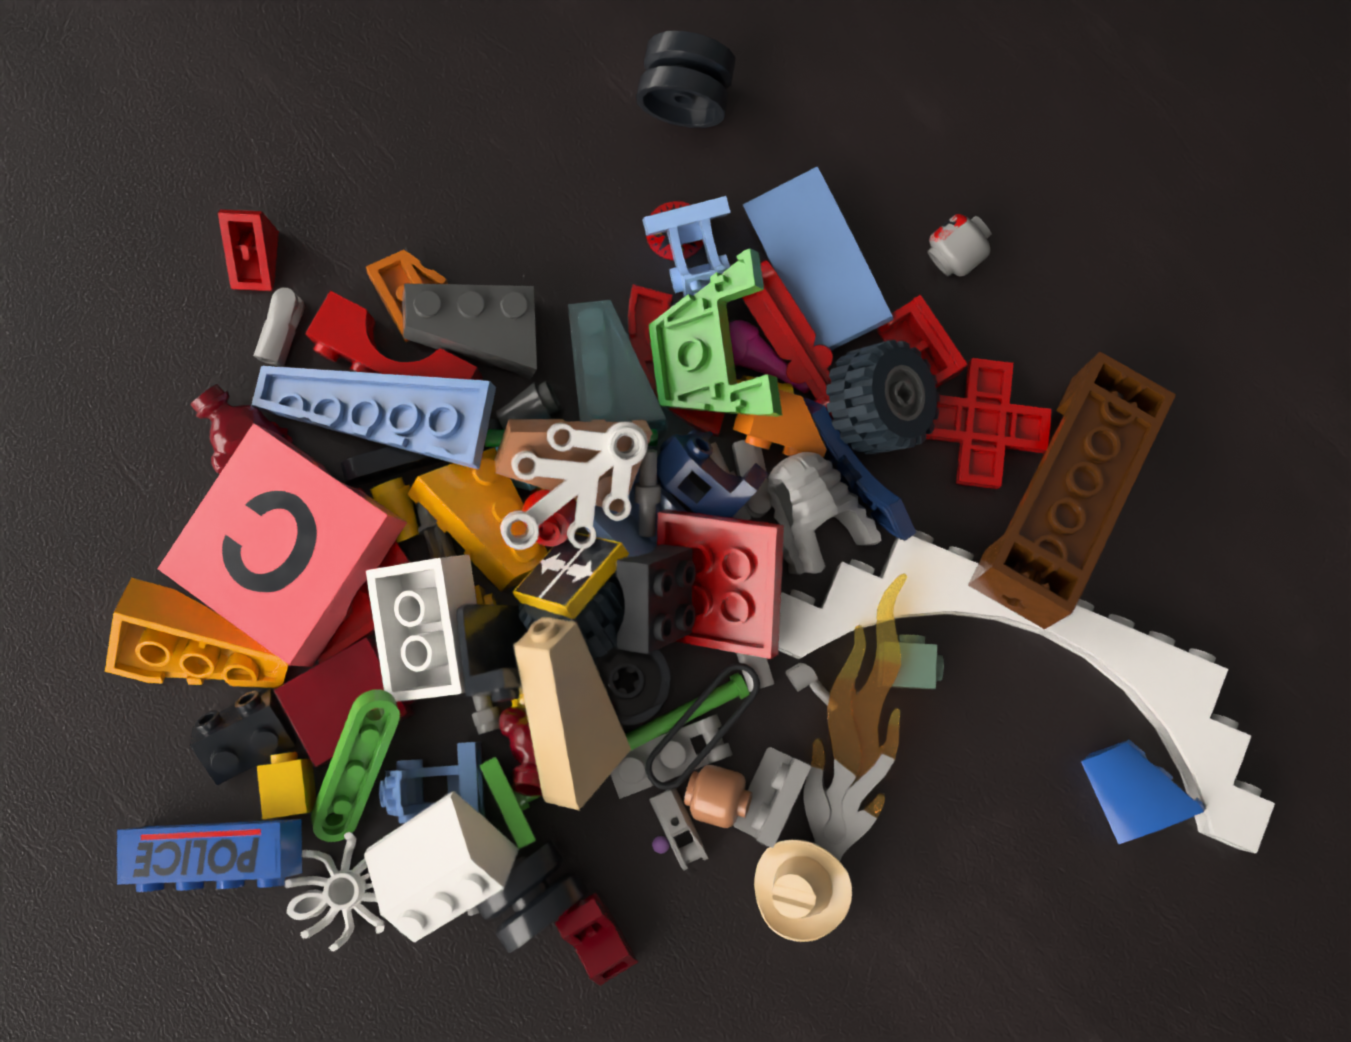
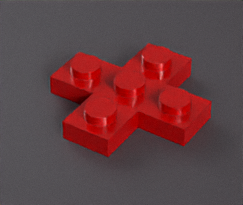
[926,358,1052,489]

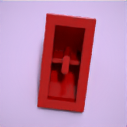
[218,209,279,291]

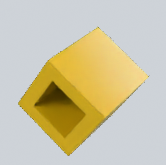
[257,752,317,819]

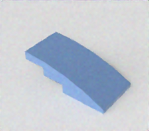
[743,166,894,350]

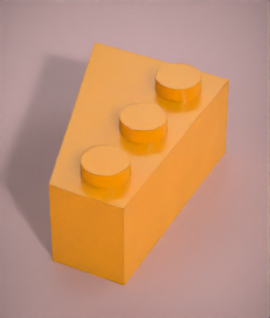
[407,447,548,592]

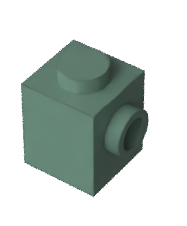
[877,635,944,690]

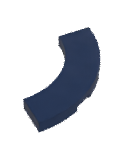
[803,397,916,541]

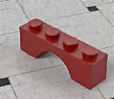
[305,291,483,380]

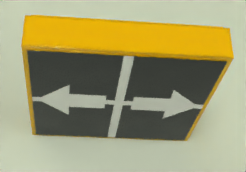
[512,532,629,619]

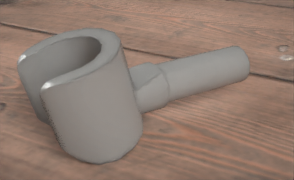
[786,663,841,712]

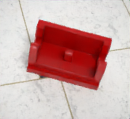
[876,295,967,389]

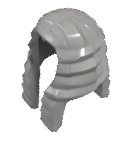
[768,452,882,575]

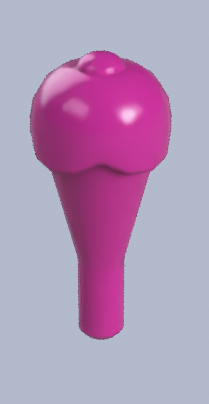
[729,320,810,393]

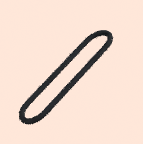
[645,663,760,790]

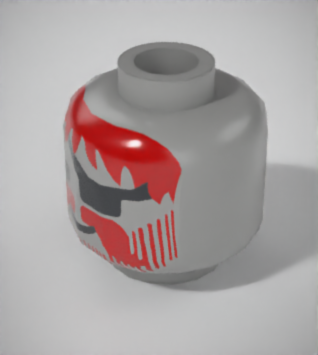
[927,214,992,276]

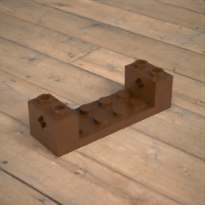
[968,352,1176,630]

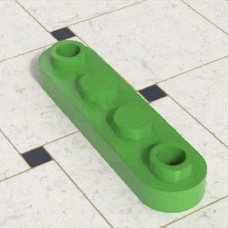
[311,690,400,842]

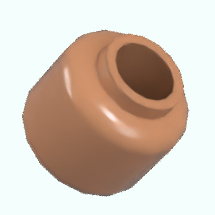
[684,765,752,828]

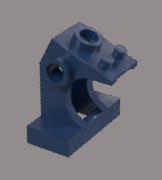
[657,429,768,518]

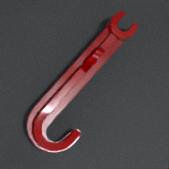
[742,260,834,420]

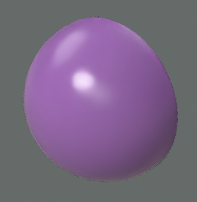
[652,836,670,854]

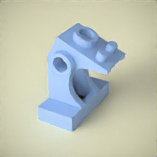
[643,196,730,297]

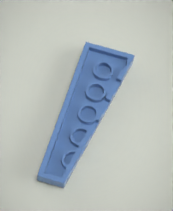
[252,366,496,469]

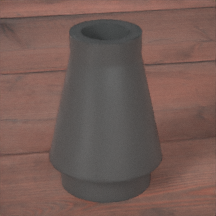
[496,381,562,429]

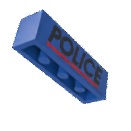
[117,819,302,892]

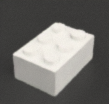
[366,554,477,701]

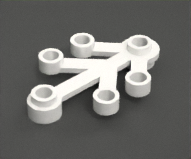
[501,421,648,550]

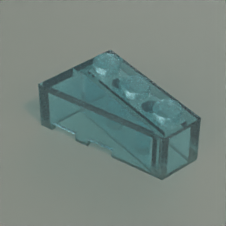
[568,300,667,431]

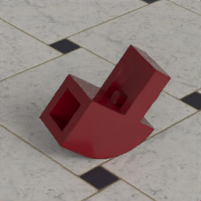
[555,893,638,986]

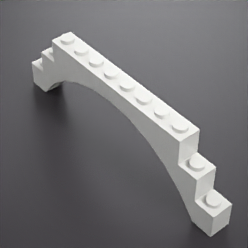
[779,530,1275,854]

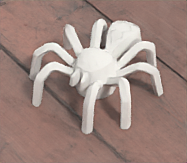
[285,832,385,951]

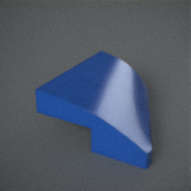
[1081,740,1206,844]

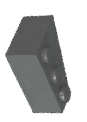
[402,284,537,380]

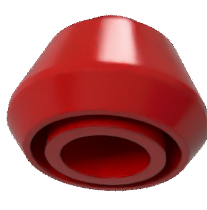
[522,489,578,546]

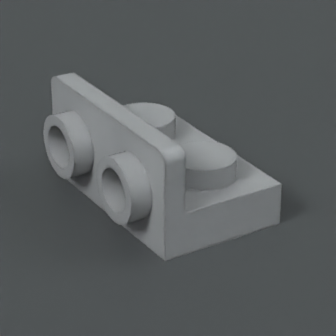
[733,747,812,848]

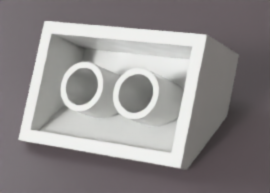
[364,791,519,942]

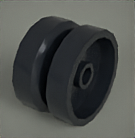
[636,31,736,128]
[475,839,588,953]

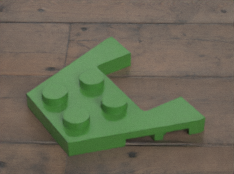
[649,249,782,417]

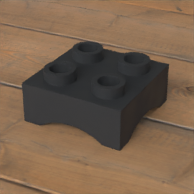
[616,544,696,654]

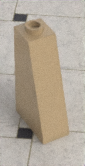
[514,617,631,810]

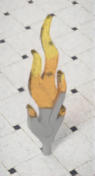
[804,573,907,862]

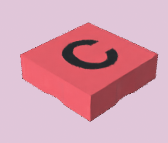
[158,423,407,667]

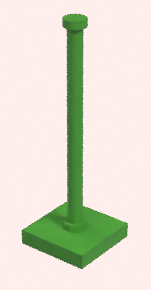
[479,672,750,849]

